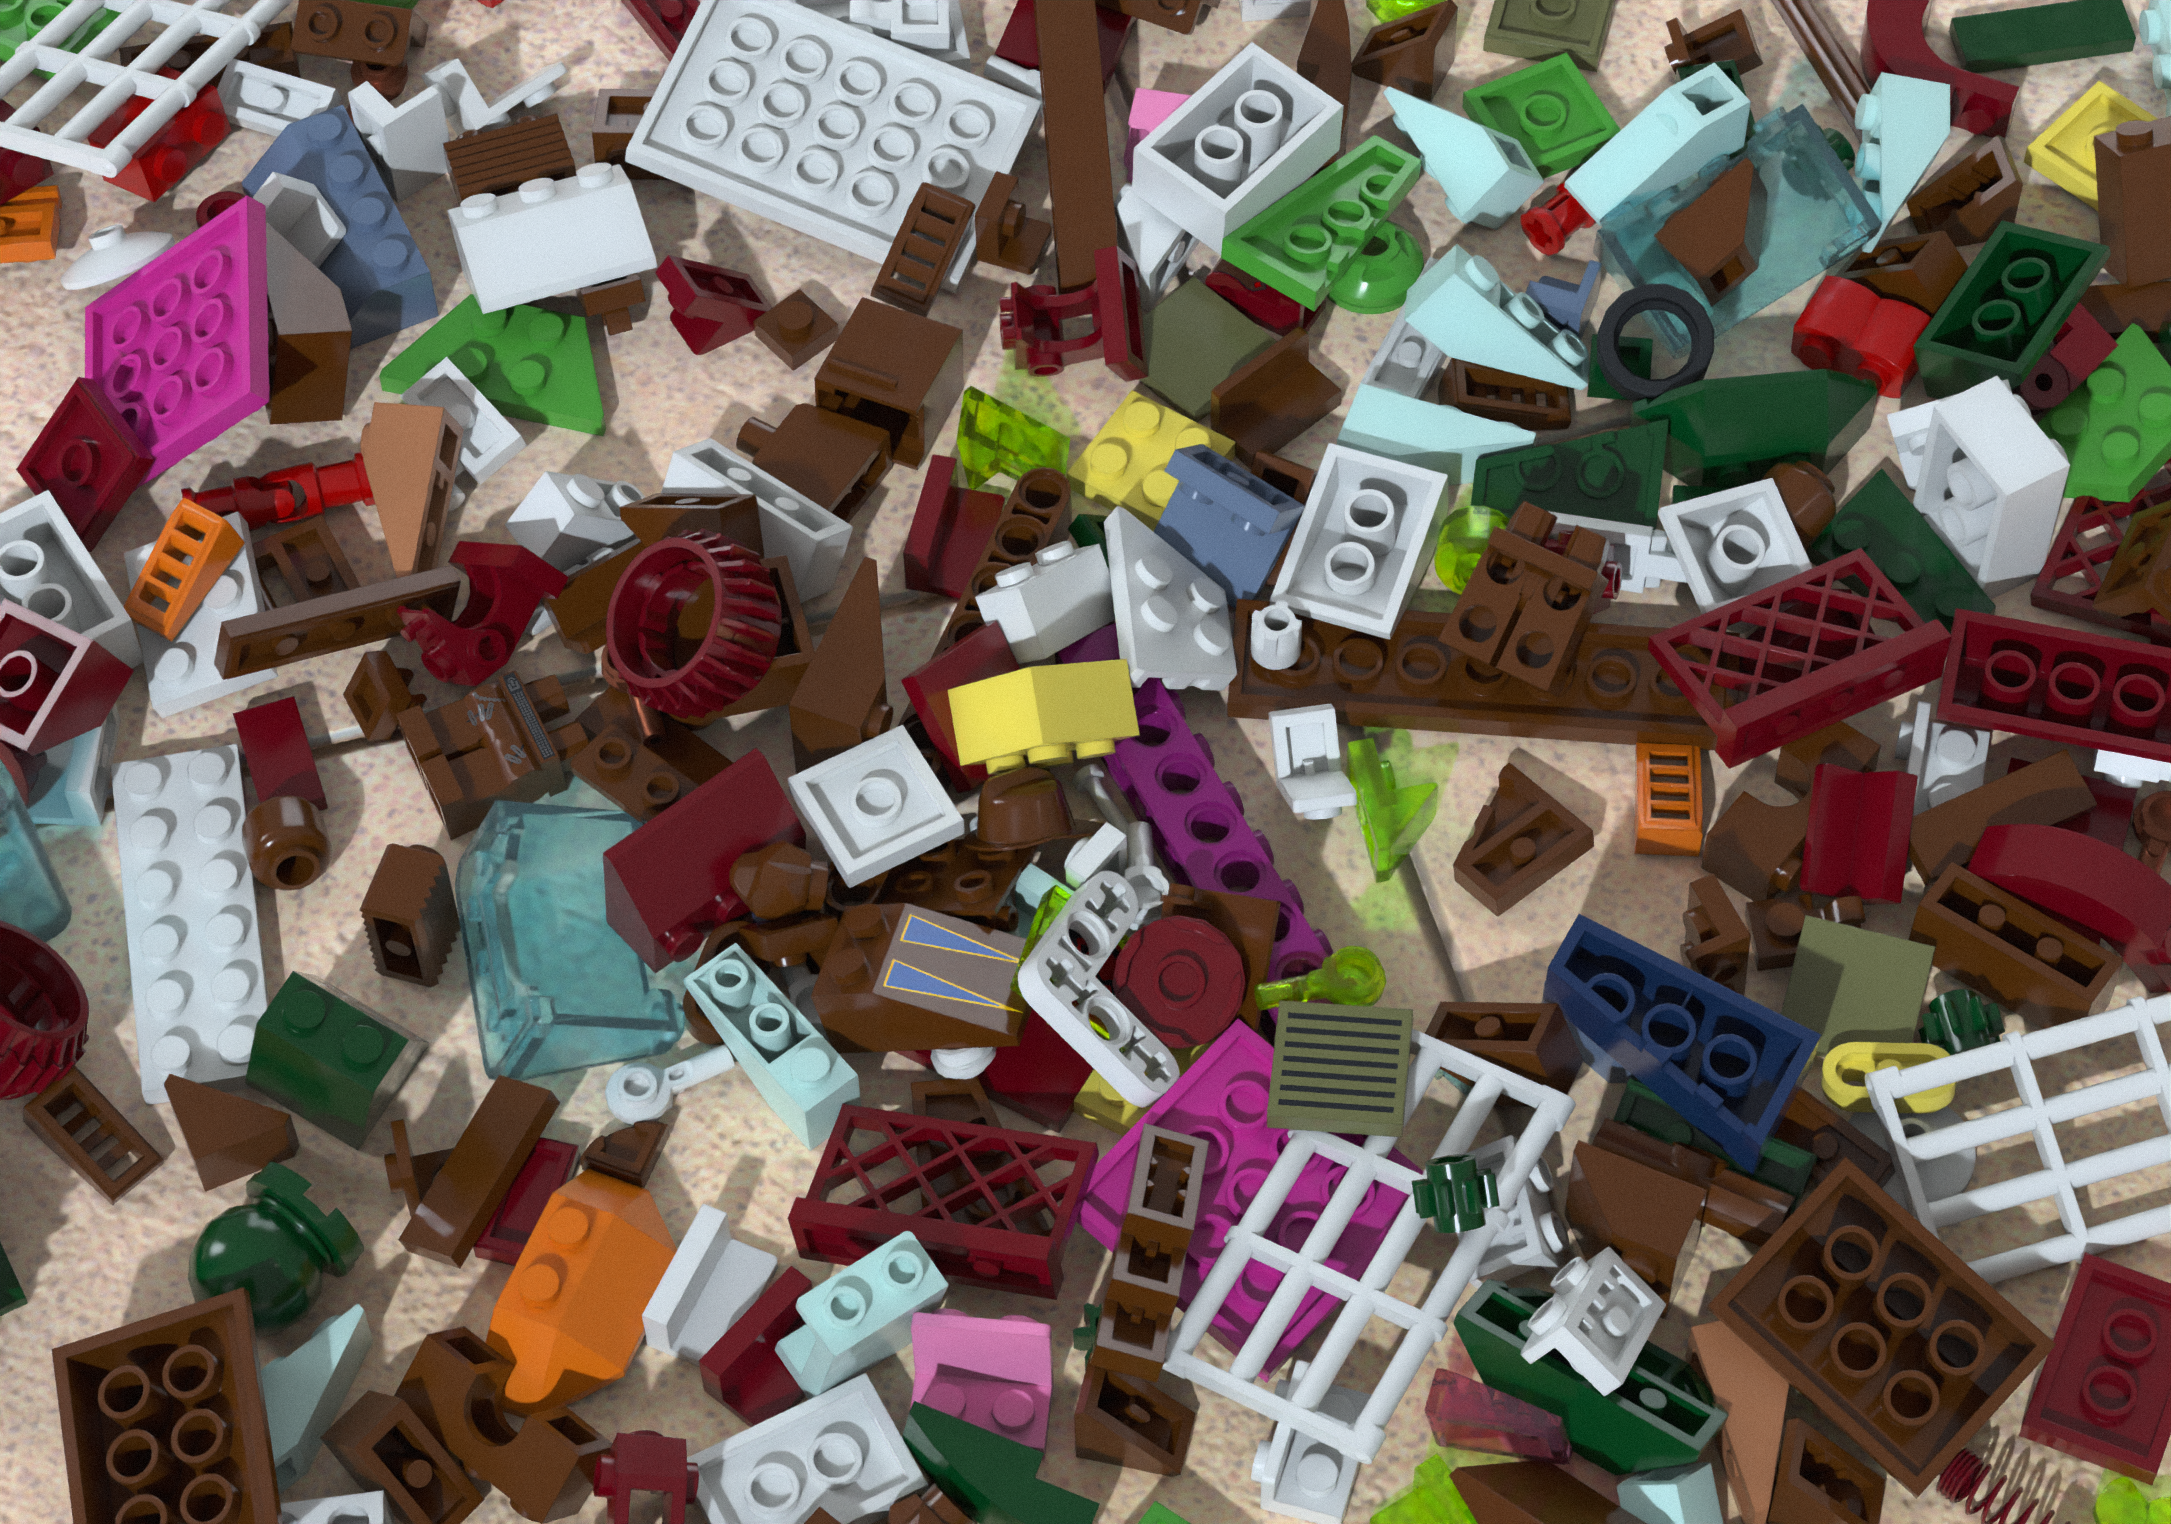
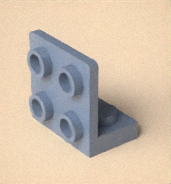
[1154,444,1305,609]

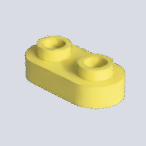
[1821,1042,1957,1114]

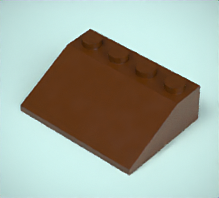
[1706,1157,2057,1499]
[52,1287,283,1524]

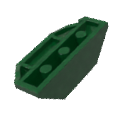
[1629,369,1878,488]
[1453,1278,1729,1476]

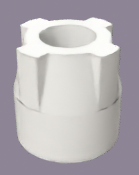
[1251,600,1302,670]

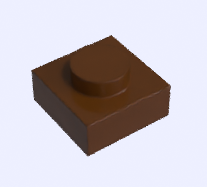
[753,289,839,371]

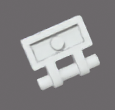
[400,357,527,511]

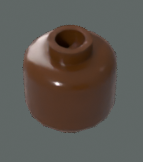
[1760,460,1836,550]
[242,795,332,891]

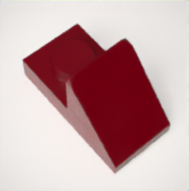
[655,255,773,355]

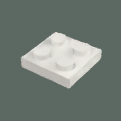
[788,725,965,888]

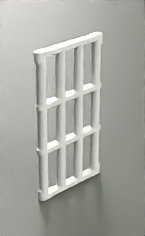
[0,0,293,178]
[1865,993,2171,1285]
[1162,1029,1576,1464]

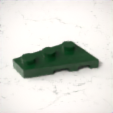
[1469,419,1669,530]
[1806,468,1996,633]

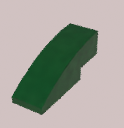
[902,1401,1100,1524]

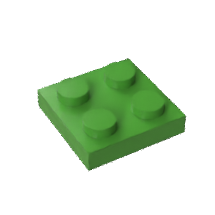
[1462,52,1621,179]

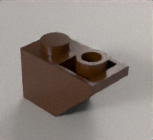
[1654,157,1768,307]

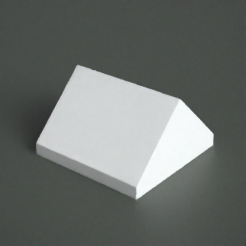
[1658,478,1812,634]

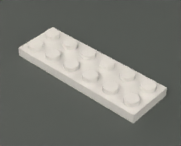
[110,744,269,1105]

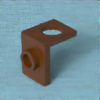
[384,1119,454,1218]

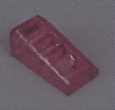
[1424,1368,1573,1465]

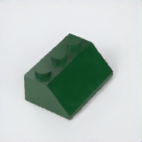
[1913,220,2111,400]

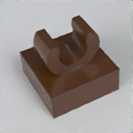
[575,273,646,336]
[343,650,427,741]

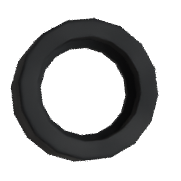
[1597,283,1714,402]

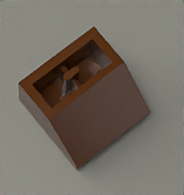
[673,555,815,724]

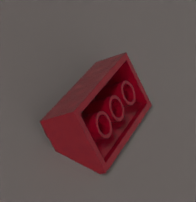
[1936,608,2171,763]

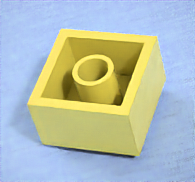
[948,659,1140,774]

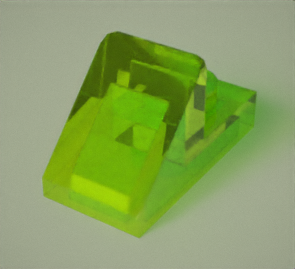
[956,386,1070,490]
[1346,738,1438,883]

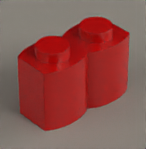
[1791,276,1932,399]

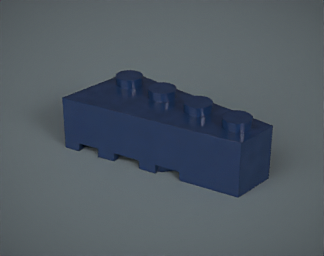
[1543,914,1821,1175]

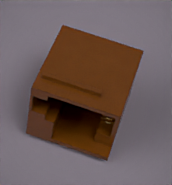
[814,297,964,471]

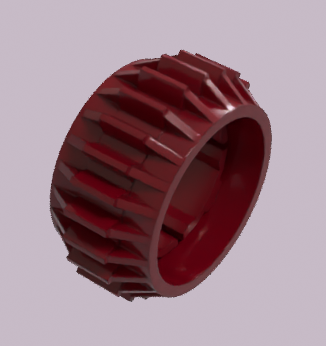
[606,528,782,719]
[0,920,89,1100]

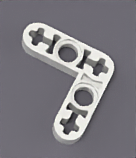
[1018,870,1180,1108]

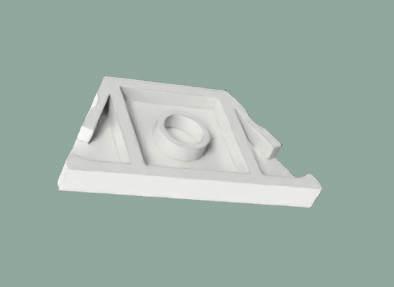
[1104,505,1237,691]

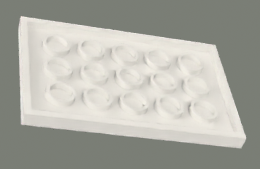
[625,0,1042,294]

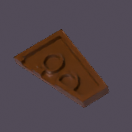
[911,1076,1063,1260]

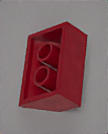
[603,748,806,974]

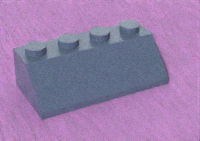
[241,105,439,349]

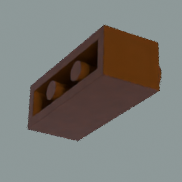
[1908,862,2124,1029]

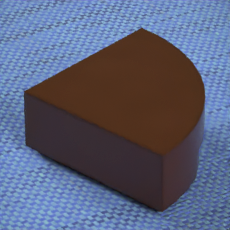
[580,1121,670,1188]

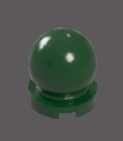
[188,1162,364,1337]

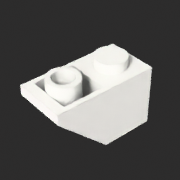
[505,471,645,572]

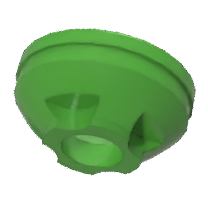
[1327,220,1424,314]

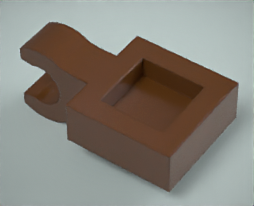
[1745,894,1866,971]

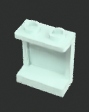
[774,1231,949,1400]

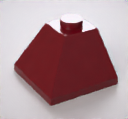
[0,598,134,756]

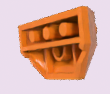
[485,1169,677,1420]

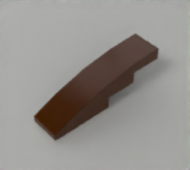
[1297,0,1352,178]
[1090,1123,1209,1383]

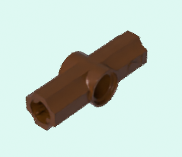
[1592,1117,1796,1248]

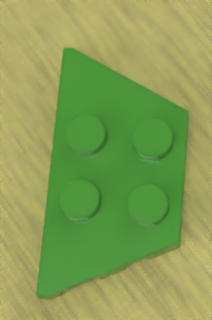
[379,294,606,436]
[2037,323,2171,503]

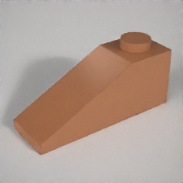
[360,402,464,578]
[1685,1320,1789,1524]

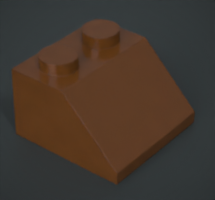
[1564,1140,1707,1320]

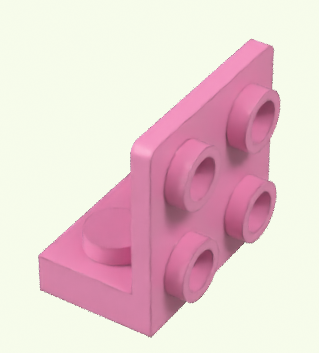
[910,1308,1054,1460]

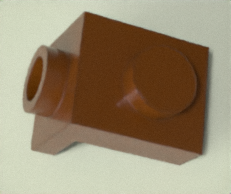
[1664,9,1763,75]

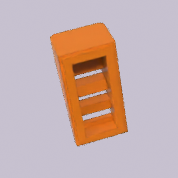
[123,498,245,642]
[1635,743,1703,857]

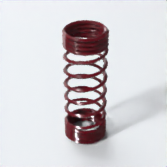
[1936,1447,2071,1524]

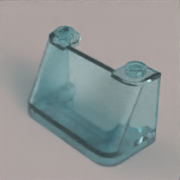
[455,800,685,1081]

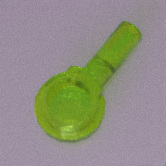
[1254,946,1386,1010]

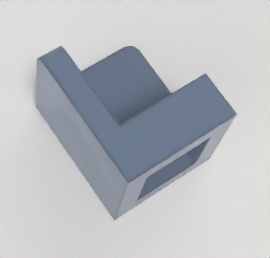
[1525,260,1602,340]

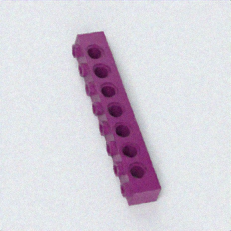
[1055,623,1365,1047]

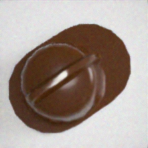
[964,766,1104,852]

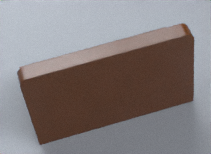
[1211,326,1342,469]
[541,538,647,654]

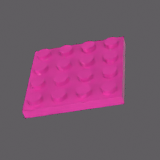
[85,195,270,492]
[1076,1019,1424,1383]

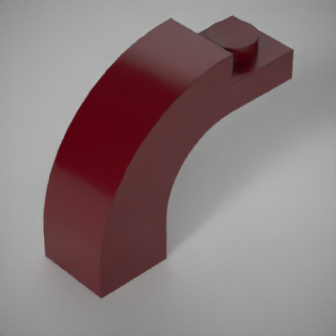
[1860,0,2020,139]
[1967,824,2171,993]

